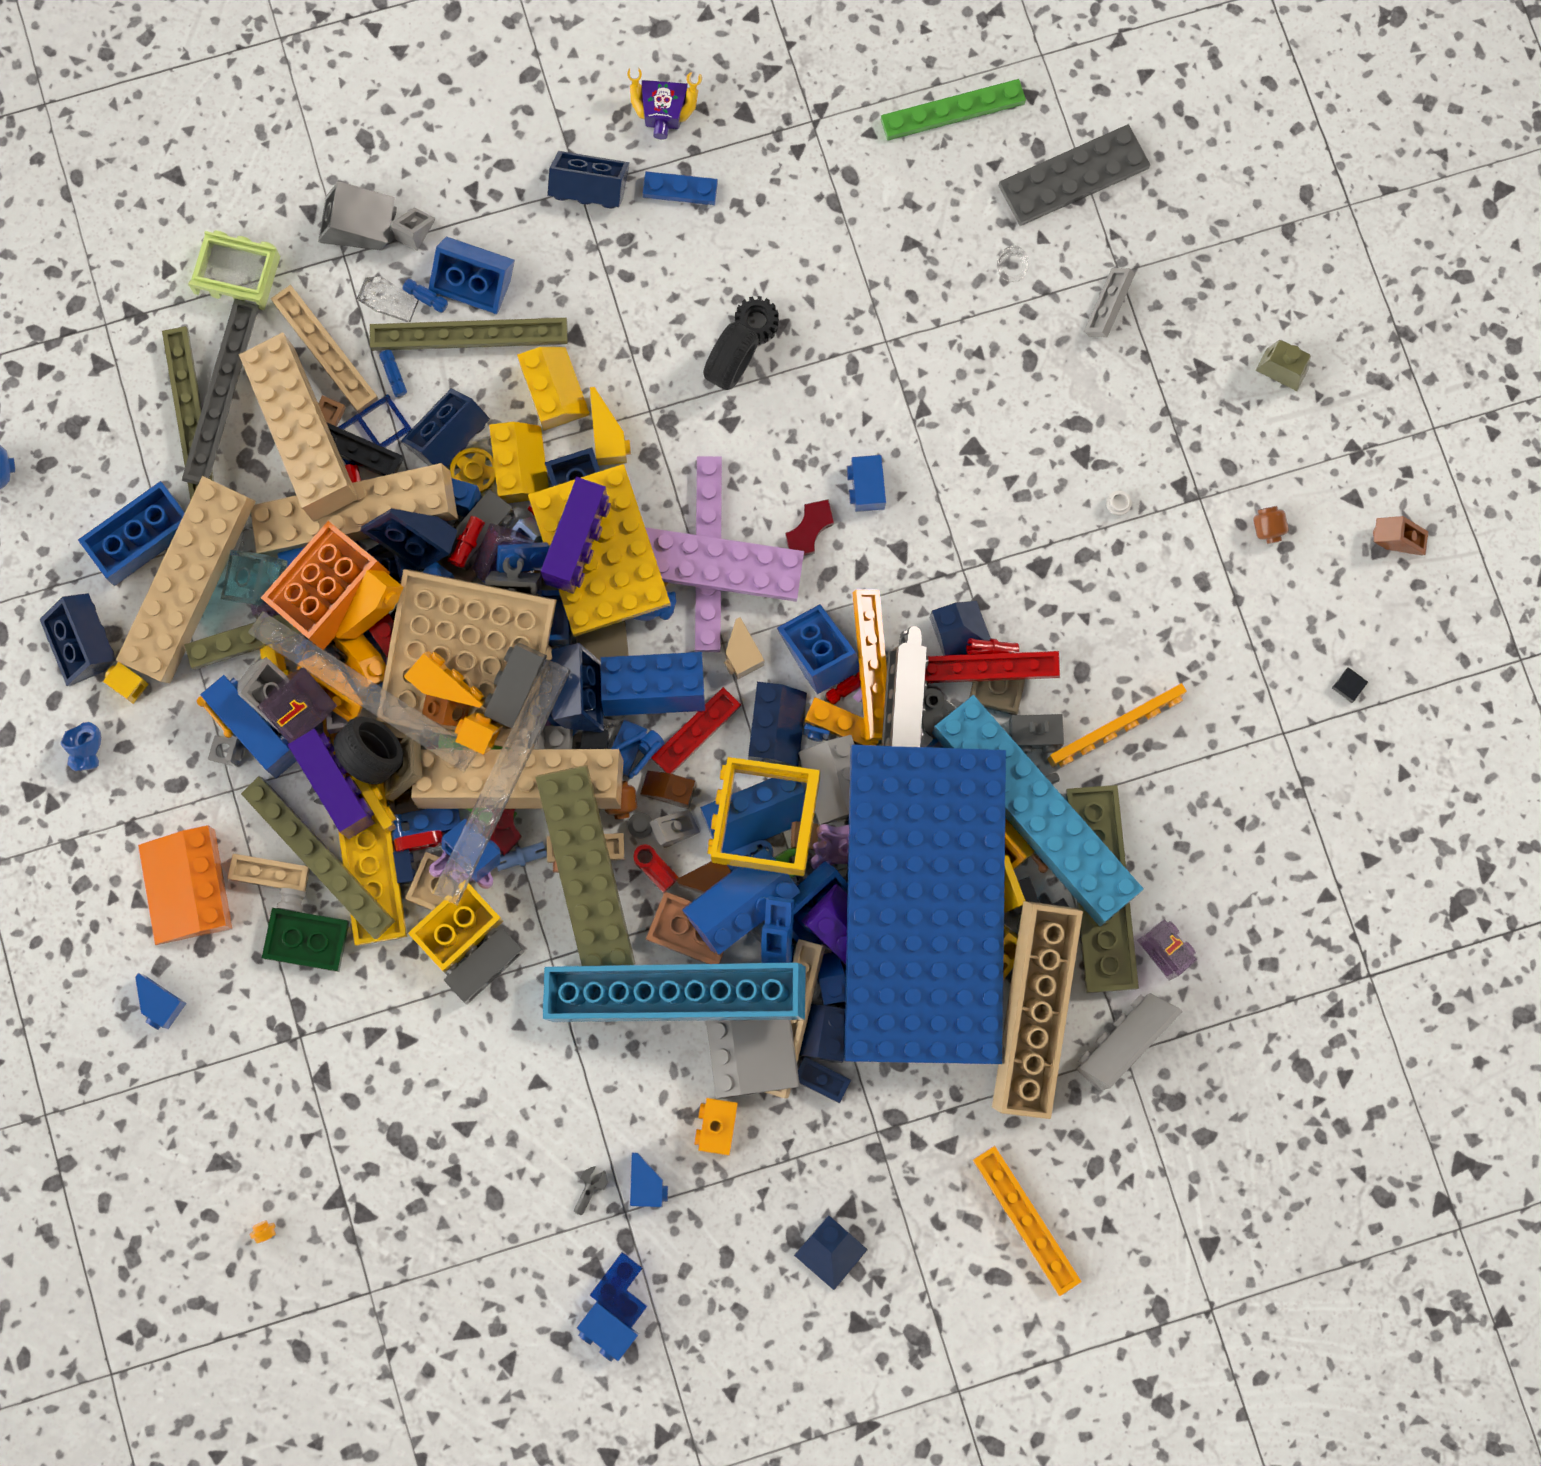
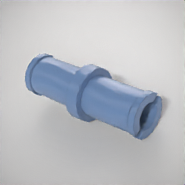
[497,841,547,872]

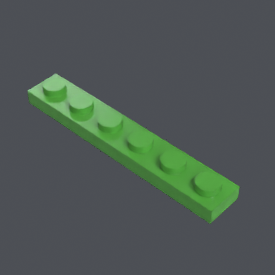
[881,79,1026,141]

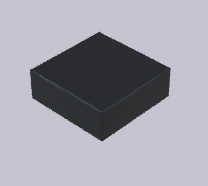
[1332,667,1368,703]

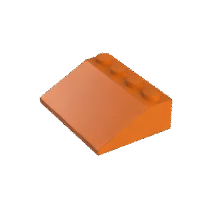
[261,521,390,650]
[138,825,232,945]

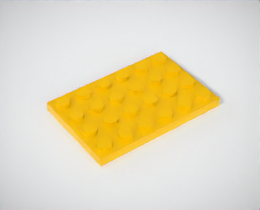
[528,464,671,637]

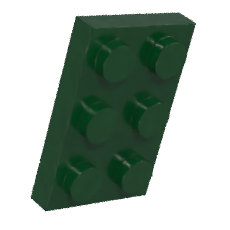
[261,907,350,972]

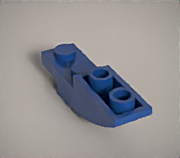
[761,896,794,963]

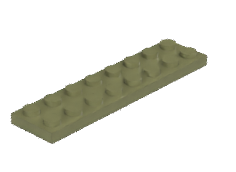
[535,765,635,966]
[1066,785,1139,993]

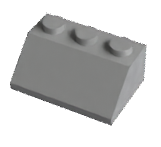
[238,657,322,742]
[798,735,854,826]

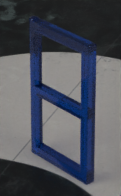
[338,394,412,466]

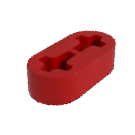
[394,830,443,852]

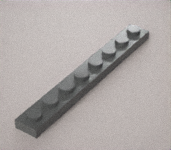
[182,299,259,485]

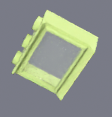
[188,230,280,311]

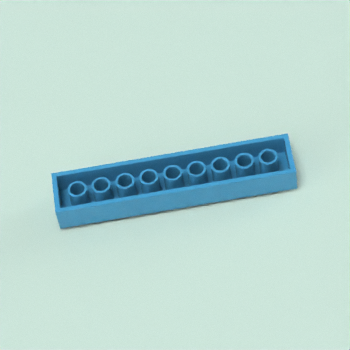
[932,695,1143,927]
[543,963,806,1022]

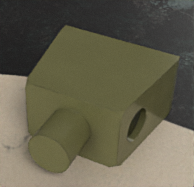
[1255,340,1311,391]

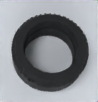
[703,322,759,390]
[333,716,403,785]

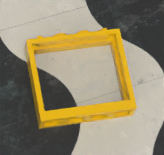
[707,757,820,876]

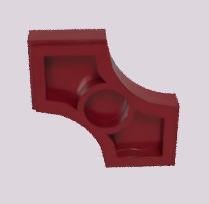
[785,499,834,556]
[486,808,522,856]

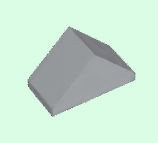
[391,207,435,251]

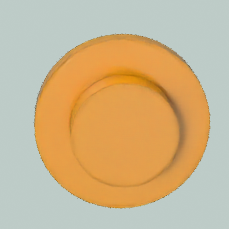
[249,1220,276,1243]

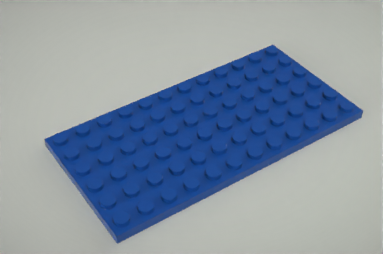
[844,745,1006,1064]

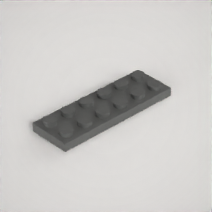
[998,124,1150,226]

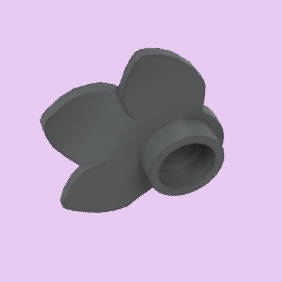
[922,688,956,739]

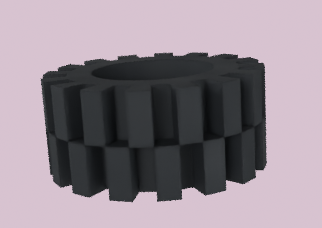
[735,296,779,345]

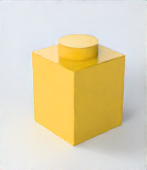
[103,662,149,704]

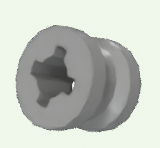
[277,888,306,912]

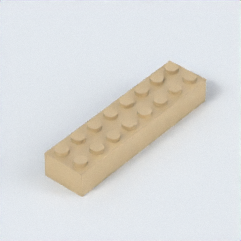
[239,332,359,522]
[251,463,458,560]
[116,476,256,683]
[411,749,624,809]
[992,901,1083,1119]

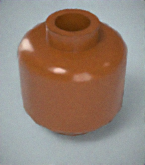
[1253,506,1289,544]

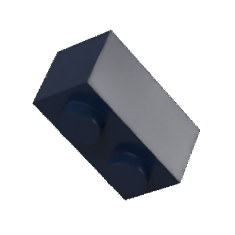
[393,849,416,885]

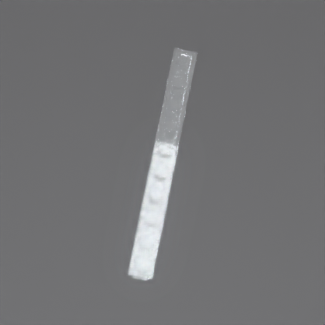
[248,611,478,772]
[432,659,571,905]

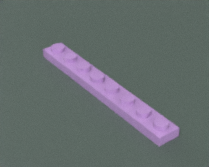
[695,456,722,652]

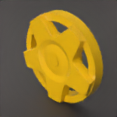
[450,448,496,493]

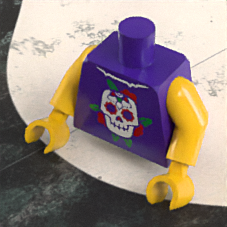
[627,68,703,140]

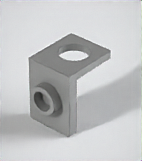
[208,735,245,767]

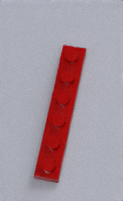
[925,651,1060,683]

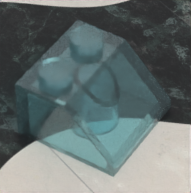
[221,550,288,606]

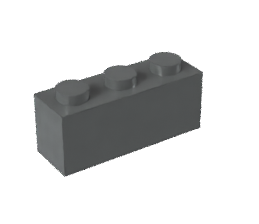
[447,490,514,571]
[483,643,547,728]
[444,927,524,1004]

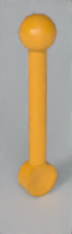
[197,696,234,738]

